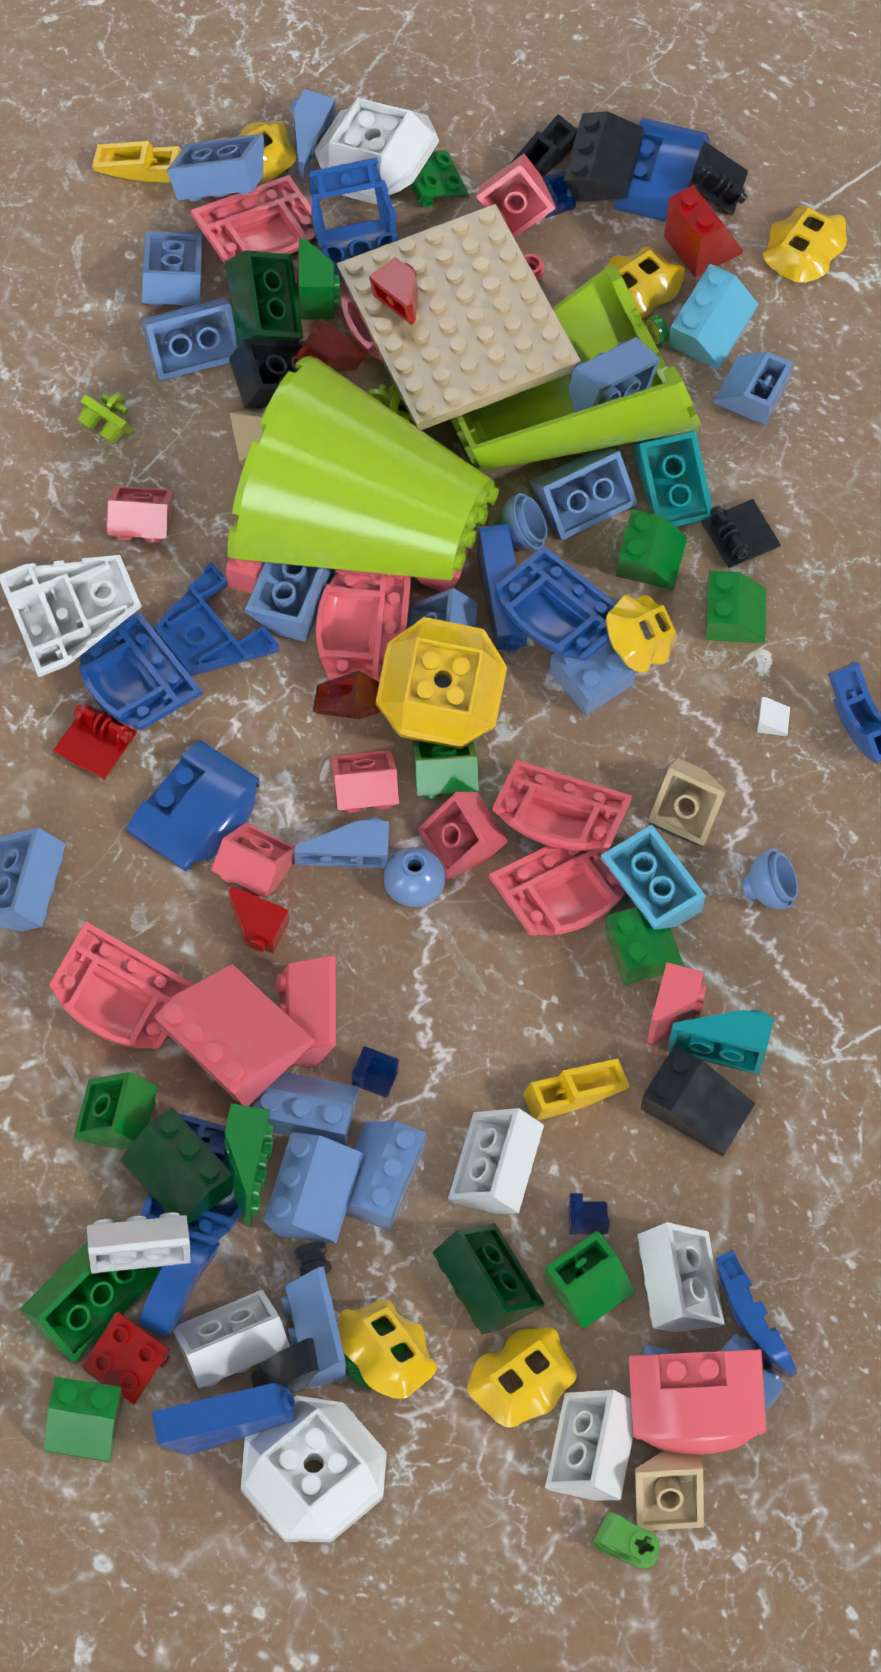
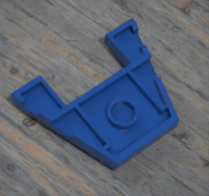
[154,562,280,676]

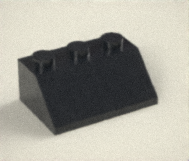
[563,111,645,202]

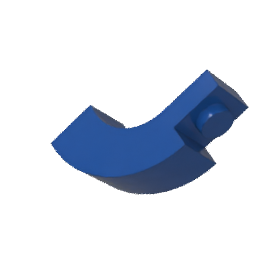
[828,662,881,763]
[138,1240,220,1338]

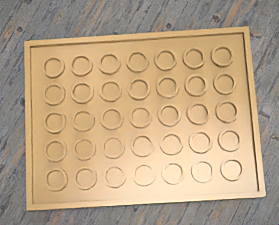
[336,204,581,430]

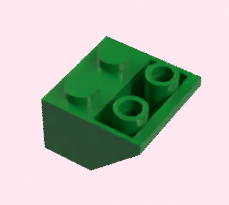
[543,1231,635,1331]

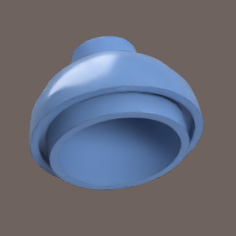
[493,493,547,552]
[383,847,445,907]
[742,848,798,910]

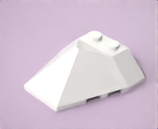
[0,555,142,677]

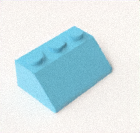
[668,264,758,370]
[600,825,706,930]

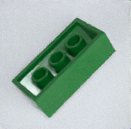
[19,1217,163,1364]

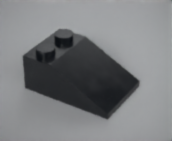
[229,339,326,408]
[640,1045,755,1156]

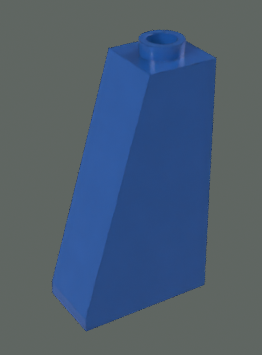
[477,524,527,651]
[152,1383,295,1456]

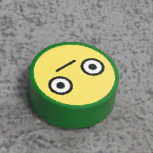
[645,314,669,345]

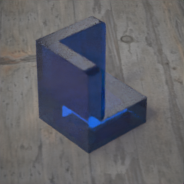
[543,170,576,218]
[352,1046,400,1097]
[568,1193,610,1235]

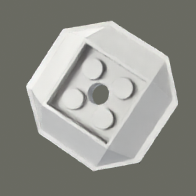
[314,98,439,204]
[241,1395,387,1542]

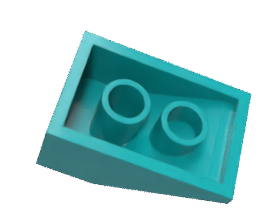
[632,431,713,527]
[667,1009,774,1075]

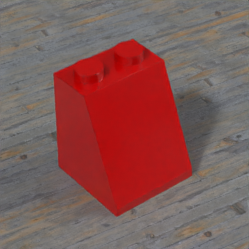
[664,185,743,278]

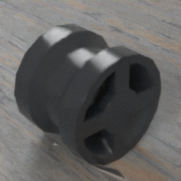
[294,1242,332,1276]

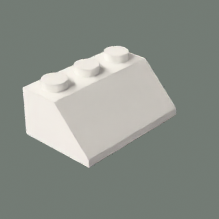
[448,1108,544,1215]
[87,1212,191,1273]
[637,1222,725,1332]
[173,1290,290,1389]
[545,1390,633,1501]

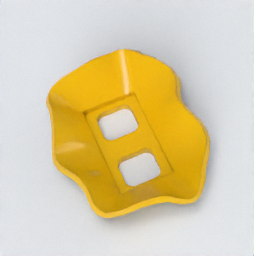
[219,121,297,187]
[762,205,847,283]
[606,246,685,319]
[606,594,677,673]
[338,1300,437,1399]
[467,1327,577,1428]

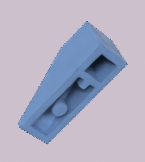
[291,89,335,180]
[294,818,389,868]

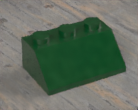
[225,250,304,345]
[121,1108,233,1224]
[432,1223,545,1334]

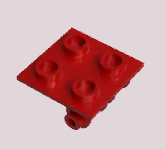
[53,704,137,780]
[82,1312,170,1405]

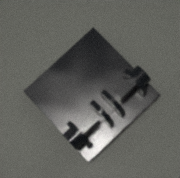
[688,141,748,215]
[701,499,781,568]

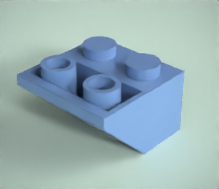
[713,351,793,425]

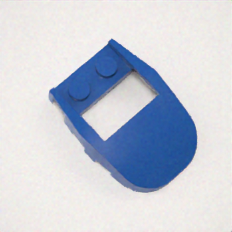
[309,158,398,279]
[715,1249,797,1378]

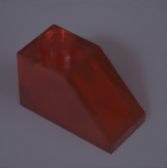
[295,319,368,372]
[313,670,381,719]

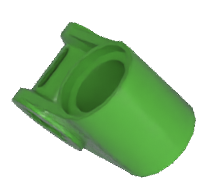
[592,1512,660,1569]

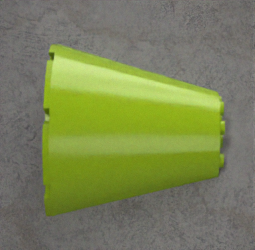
[451,263,701,472]
[227,356,499,581]

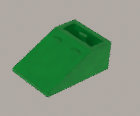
[224,1103,274,1227]

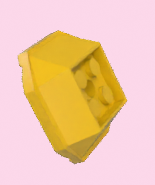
[375,617,507,749]

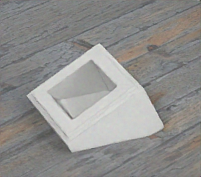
[757,697,790,736]

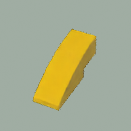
[92,141,182,183]
[523,1058,630,1121]

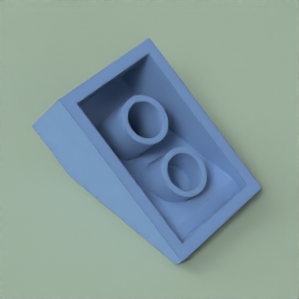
[142,231,202,307]

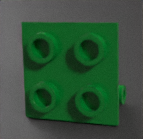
[410,151,469,208]

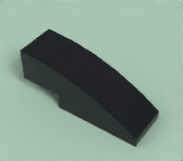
[509,114,578,177]
[251,1338,319,1393]

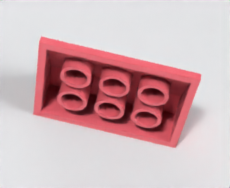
[153,964,315,1106]

